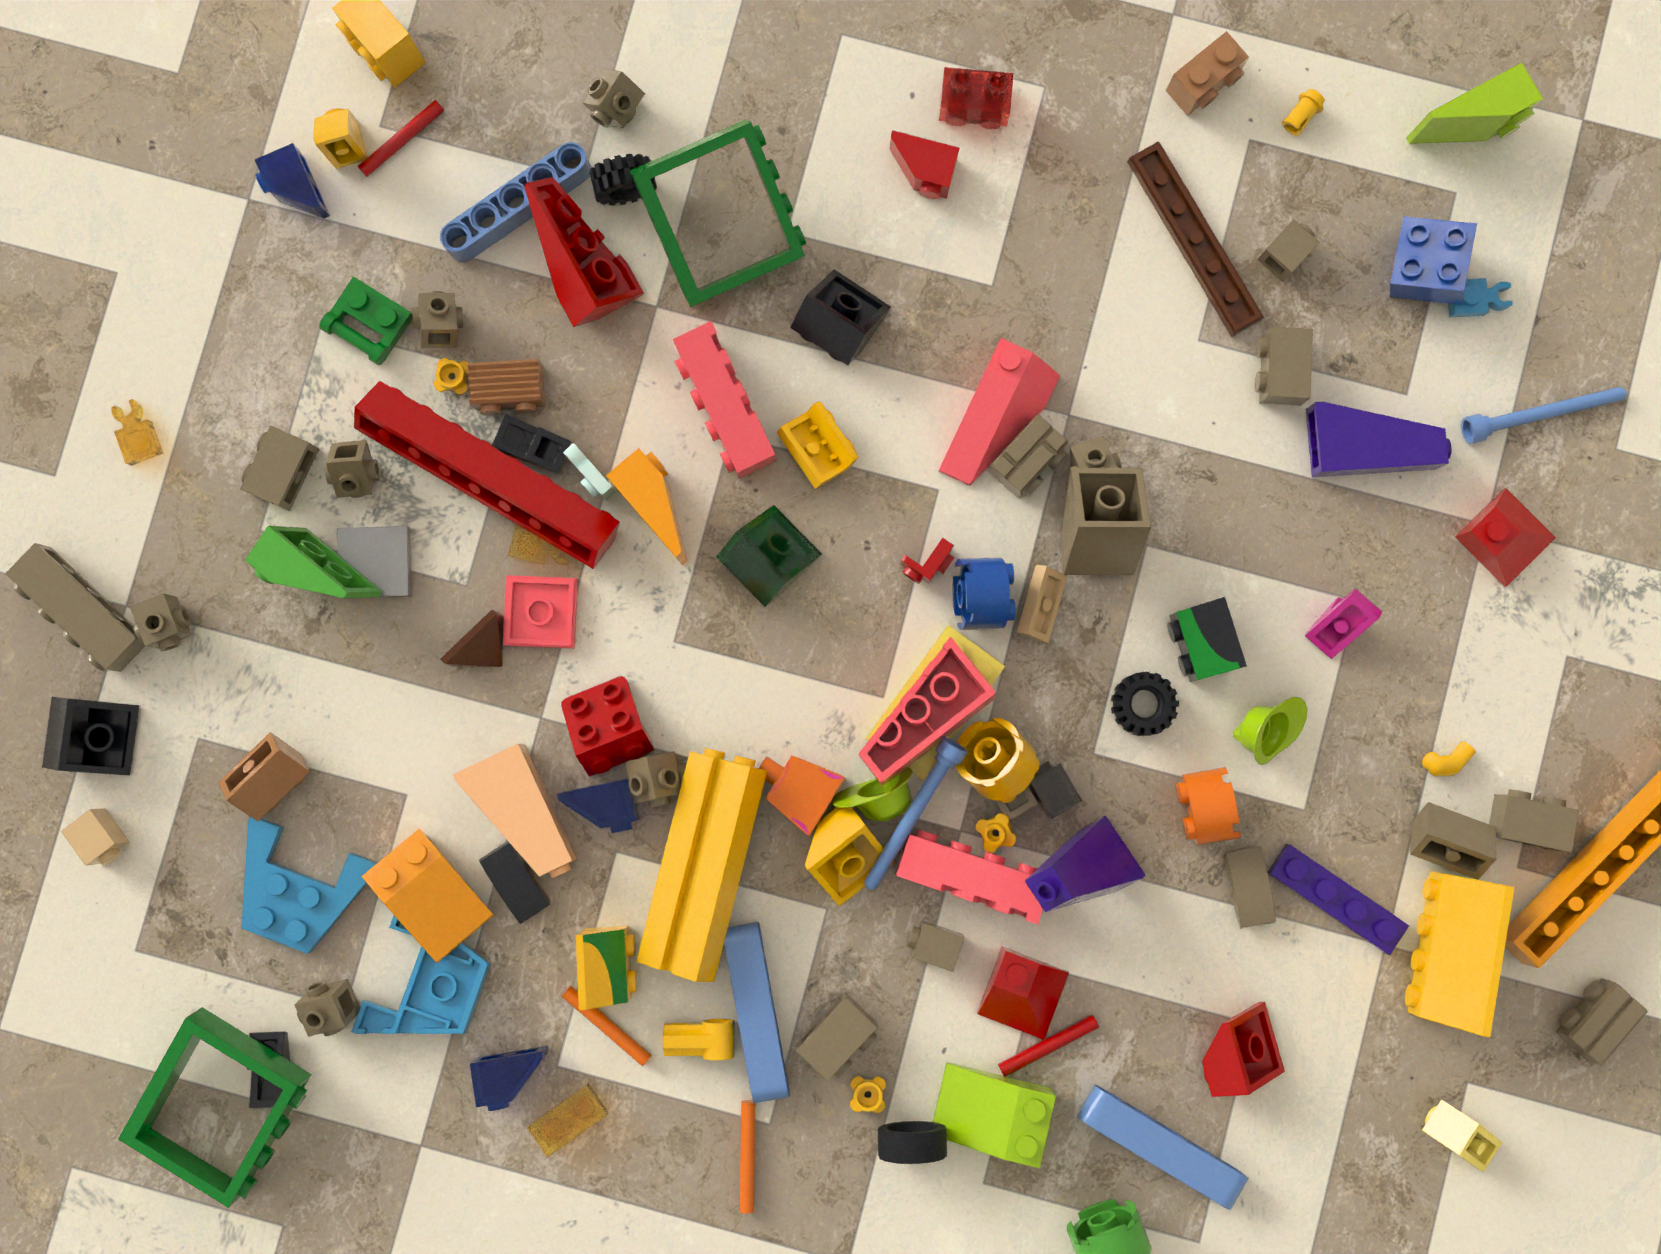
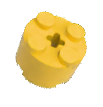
[956,718,1040,803]

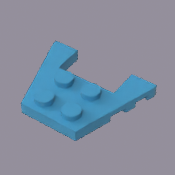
[241,817,378,954]
[351,916,491,1034]

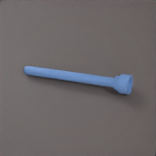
[1461,387,1627,444]
[864,737,968,890]

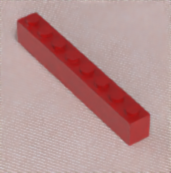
[354,380,620,569]

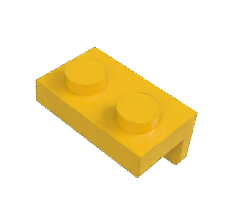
[776,401,859,489]

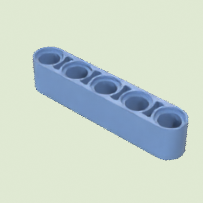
[440,142,591,262]
[724,922,790,1104]
[1077,1085,1249,1210]

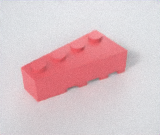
[673,321,776,479]
[859,636,996,786]
[895,829,1043,925]

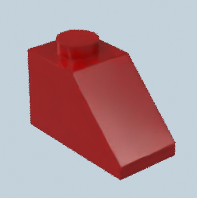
[890,130,960,199]

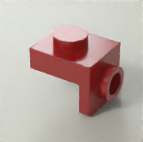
[900,537,955,584]

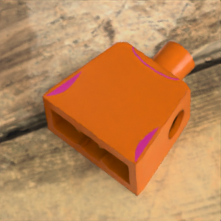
[759,755,845,836]

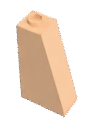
[453,744,577,879]

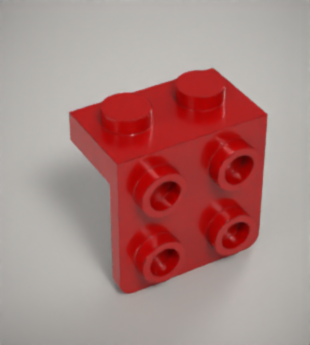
[561,676,655,777]

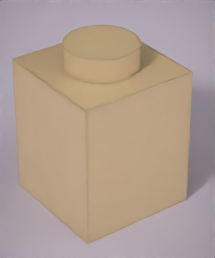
[61,808,129,866]

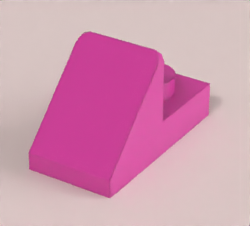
[1305,588,1382,659]

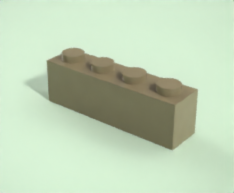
[5,543,145,672]

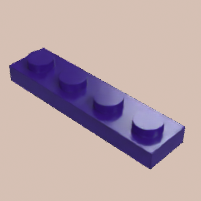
[1267,844,1409,955]

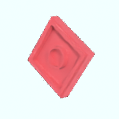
[503,575,578,649]

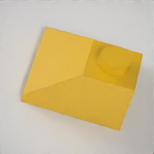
[805,807,895,906]

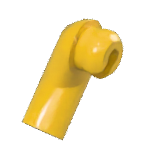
[1422,741,1476,777]

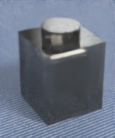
[1029,761,1082,819]

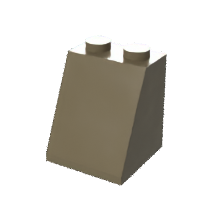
[1060,467,1151,575]

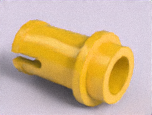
[1282,89,1325,136]

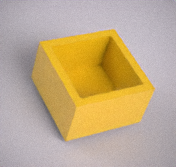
[332,0,426,88]

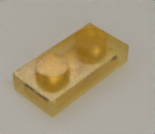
[527,1083,609,1158]

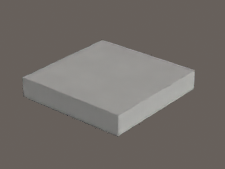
[337,526,411,599]

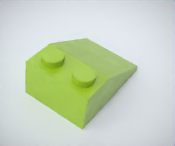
[1406,62,1543,144]
[933,1062,1056,1168]

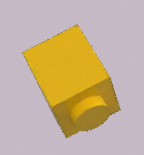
[313,108,368,169]

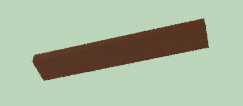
[1127,141,1264,337]

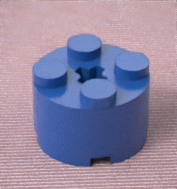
[952,558,1016,630]

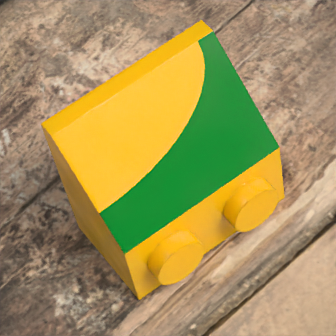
[575,926,638,1010]

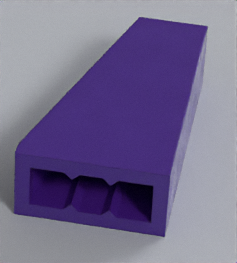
[1306,402,1452,478]
[1025,815,1146,913]

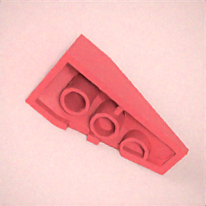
[939,338,1060,486]

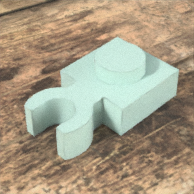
[563,443,617,501]

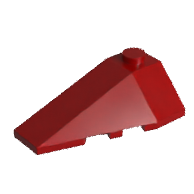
[524,177,644,327]

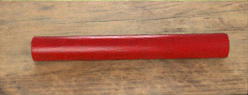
[357,100,445,177]
[998,1015,1099,1077]

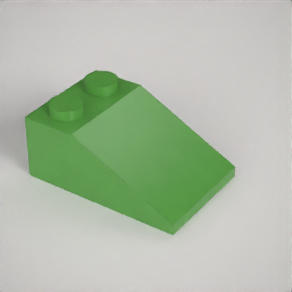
[245,526,382,598]

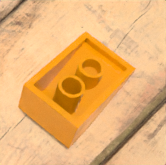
[606,448,688,565]
[361,829,494,963]

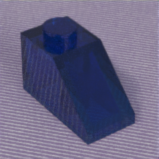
[255,143,330,219]
[557,779,640,833]
[470,1045,549,1111]

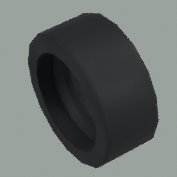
[878,1121,947,1164]

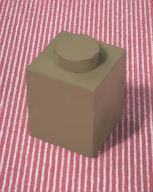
[1257,219,1320,282]
[907,920,965,972]

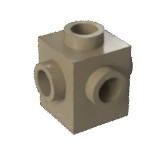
[582,69,645,128]
[412,291,463,348]
[1068,436,1122,475]
[325,440,380,498]
[130,593,192,651]
[625,751,681,808]
[295,979,360,1037]

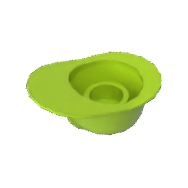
[1233,697,1307,765]
[832,767,913,822]

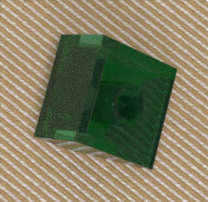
[716,505,822,607]

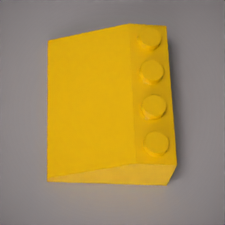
[1405,871,1515,1037]

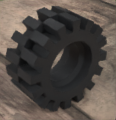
[589,154,657,206]
[1111,672,1179,736]

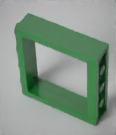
[630,119,806,307]
[118,1007,312,1208]

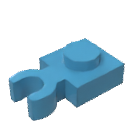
[1448,278,1513,317]

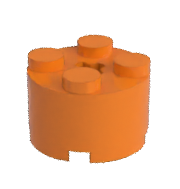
[1175,767,1241,846]

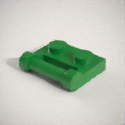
[319,276,412,365]

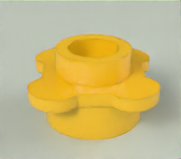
[433,358,468,395]
[976,813,1016,853]
[850,1076,886,1113]

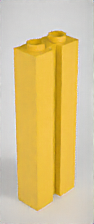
[636,748,767,982]

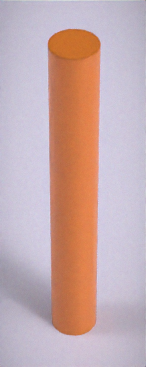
[561,986,652,1067]
[740,1100,755,1214]

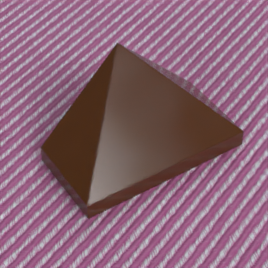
[440,610,504,667]

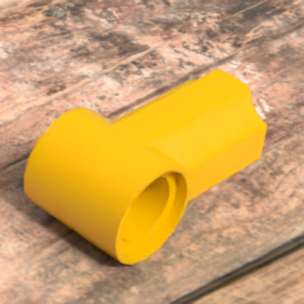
[663,1019,734,1060]

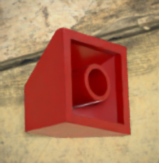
[1455,488,1556,587]
[977,946,1069,1040]
[1202,1002,1285,1097]

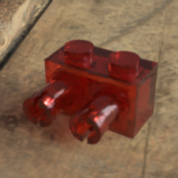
[939,67,1014,129]

